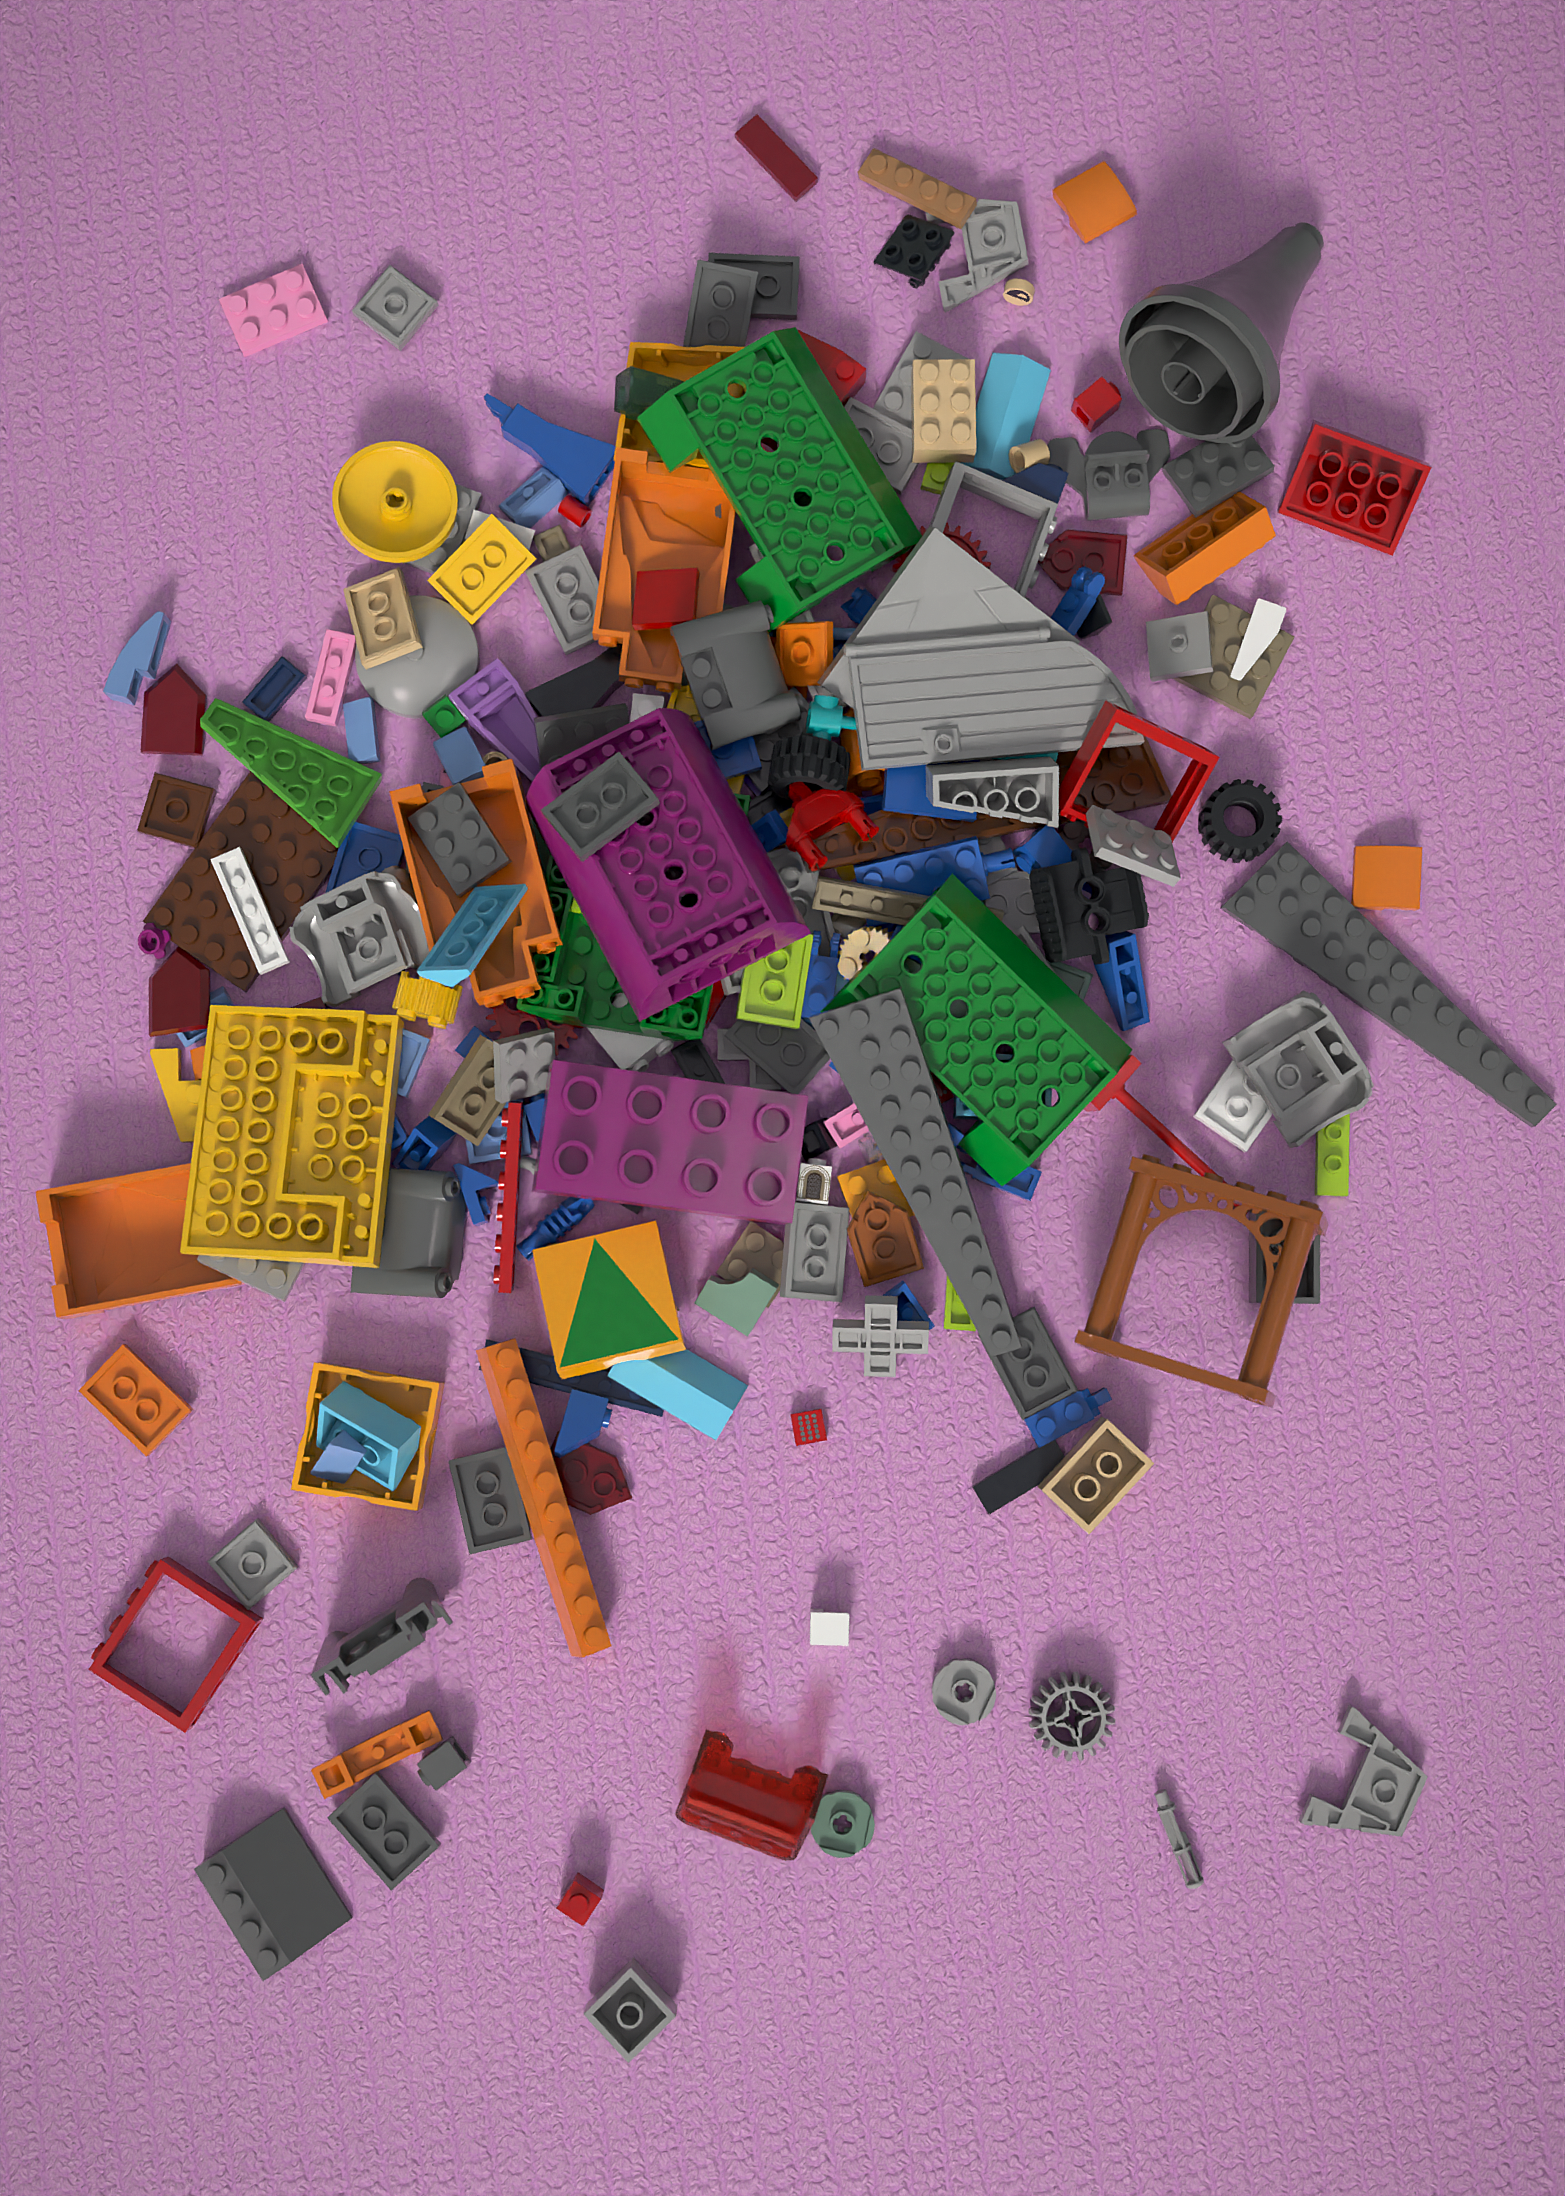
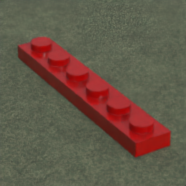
[493,1101,524,1293]

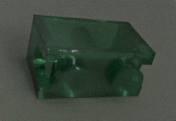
[614,366,684,420]

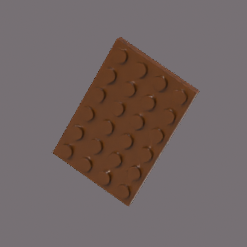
[143,771,339,993]

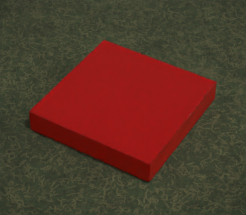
[632,567,700,630]

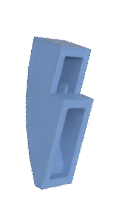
[103,611,172,706]

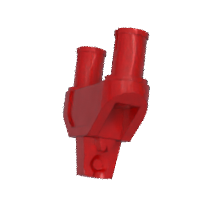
[785,782,879,871]

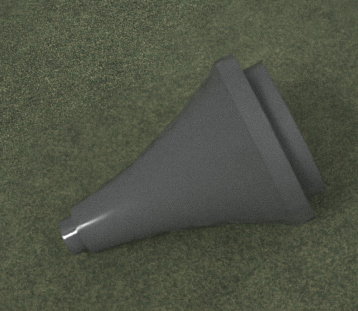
[1119,223,1324,443]

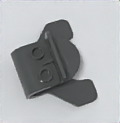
[1047,429,1170,521]

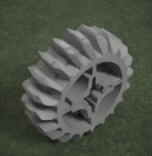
[1028,1672,1116,1761]

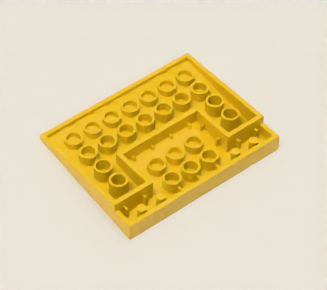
[180,1005,404,1268]

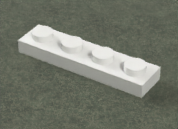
[210,847,290,975]

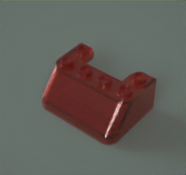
[675,1729,828,1861]

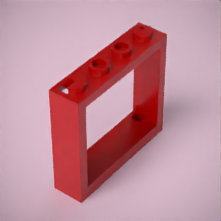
[1059,700,1220,843]
[89,1556,263,1733]

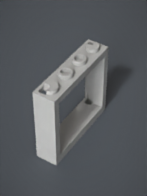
[929,461,1058,601]

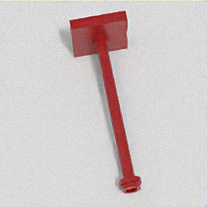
[1084,1055,1250,1214]

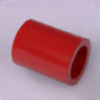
[558,494,593,528]

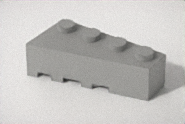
[926,757,1059,828]

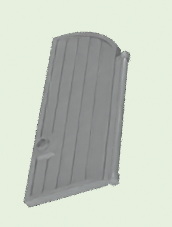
[844,627,1144,771]

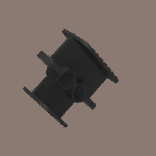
[1029,847,1149,965]

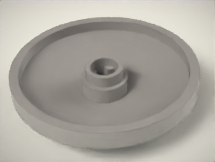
[355,595,480,719]

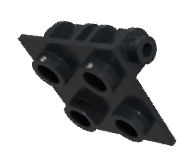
[874,214,954,289]

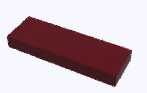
[735,114,818,202]

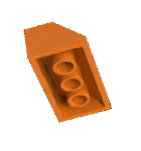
[1133,491,1276,605]

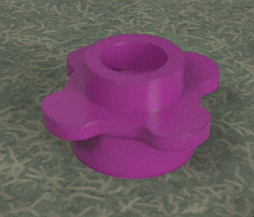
[138,923,171,959]

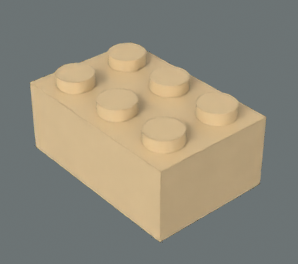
[911,359,976,463]
[1037,1417,1154,1534]

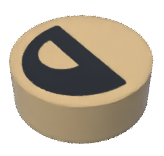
[1003,278,1035,306]

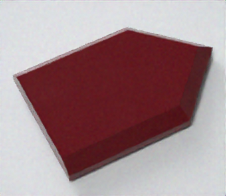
[1037,529,1127,596]
[140,663,207,756]
[149,946,210,1037]
[550,1431,633,1515]

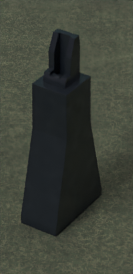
[525,643,625,717]

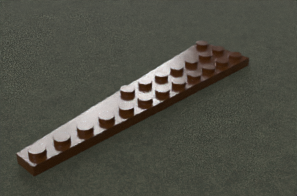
[800,735,1172,873]

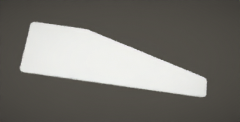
[1231,598,1286,681]

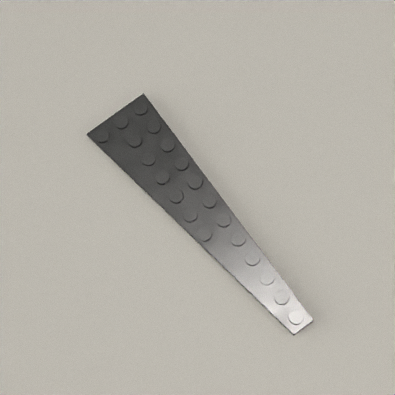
[1220,842,1557,1127]
[809,987,1022,1357]

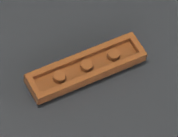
[858,148,977,229]

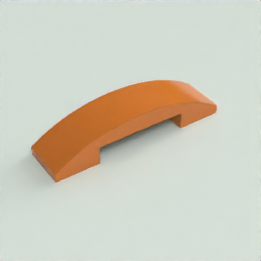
[311,1710,443,1799]

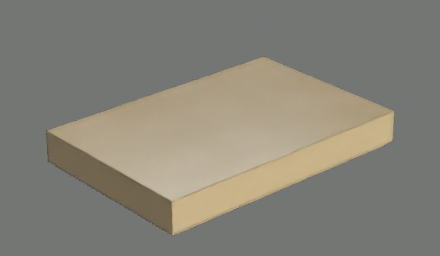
[343,567,423,670]

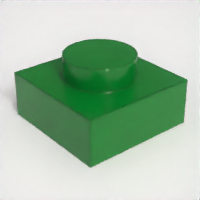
[422,694,466,738]

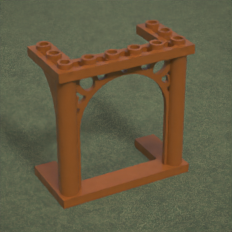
[1074,1154,1329,1408]

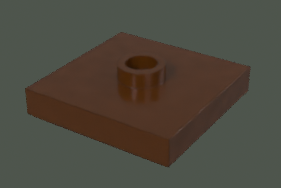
[137,772,216,848]

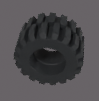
[768,736,851,802]
[1198,779,1282,863]

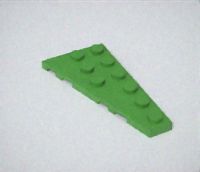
[200,698,382,848]

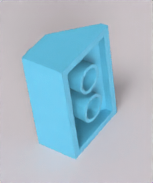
[316,1381,421,1492]

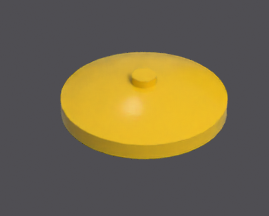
[332,441,458,563]

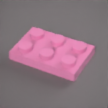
[219,264,328,357]

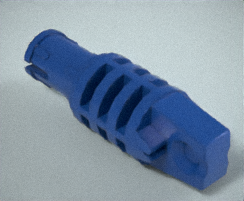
[516,1197,595,1261]

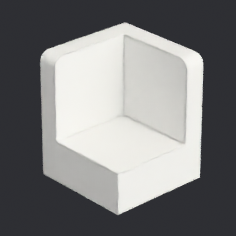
[810,1609,849,1646]

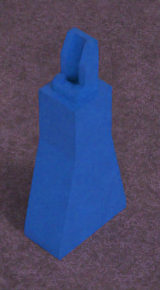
[484,393,615,507]

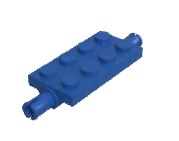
[853,836,1015,927]

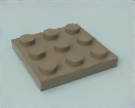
[1172,595,1295,720]

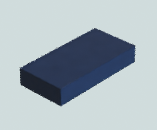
[242,656,307,722]

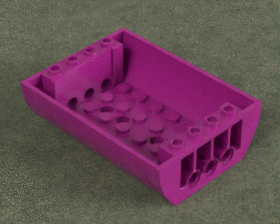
[526,708,811,1022]

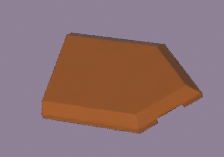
[846,1190,924,1287]

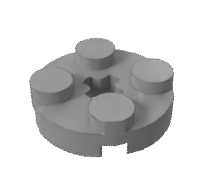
[931,1658,996,1725]

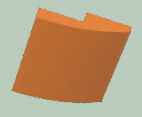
[1052,161,1137,243]
[1351,846,1422,911]

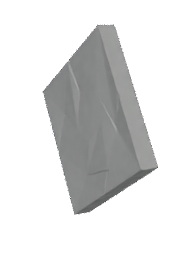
[817,526,1080,761]

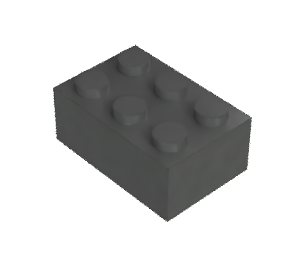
[1249,1208,1320,1304]

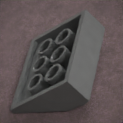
[194,1807,352,1981]

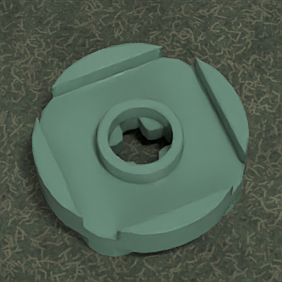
[810,1790,875,1858]

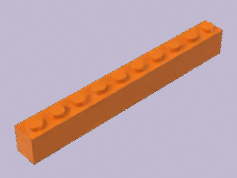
[476,1338,612,1658]

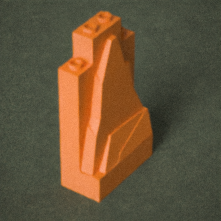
[592,447,736,693]
[389,759,563,1007]
[35,1163,245,1319]

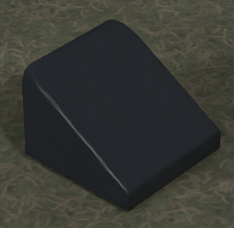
[1076,594,1112,639]
[801,1118,837,1161]

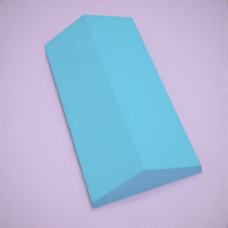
[961,353,1051,480]
[417,884,528,987]
[607,1349,748,1441]

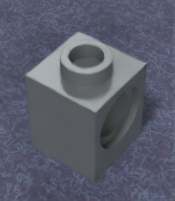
[417,1736,471,1791]

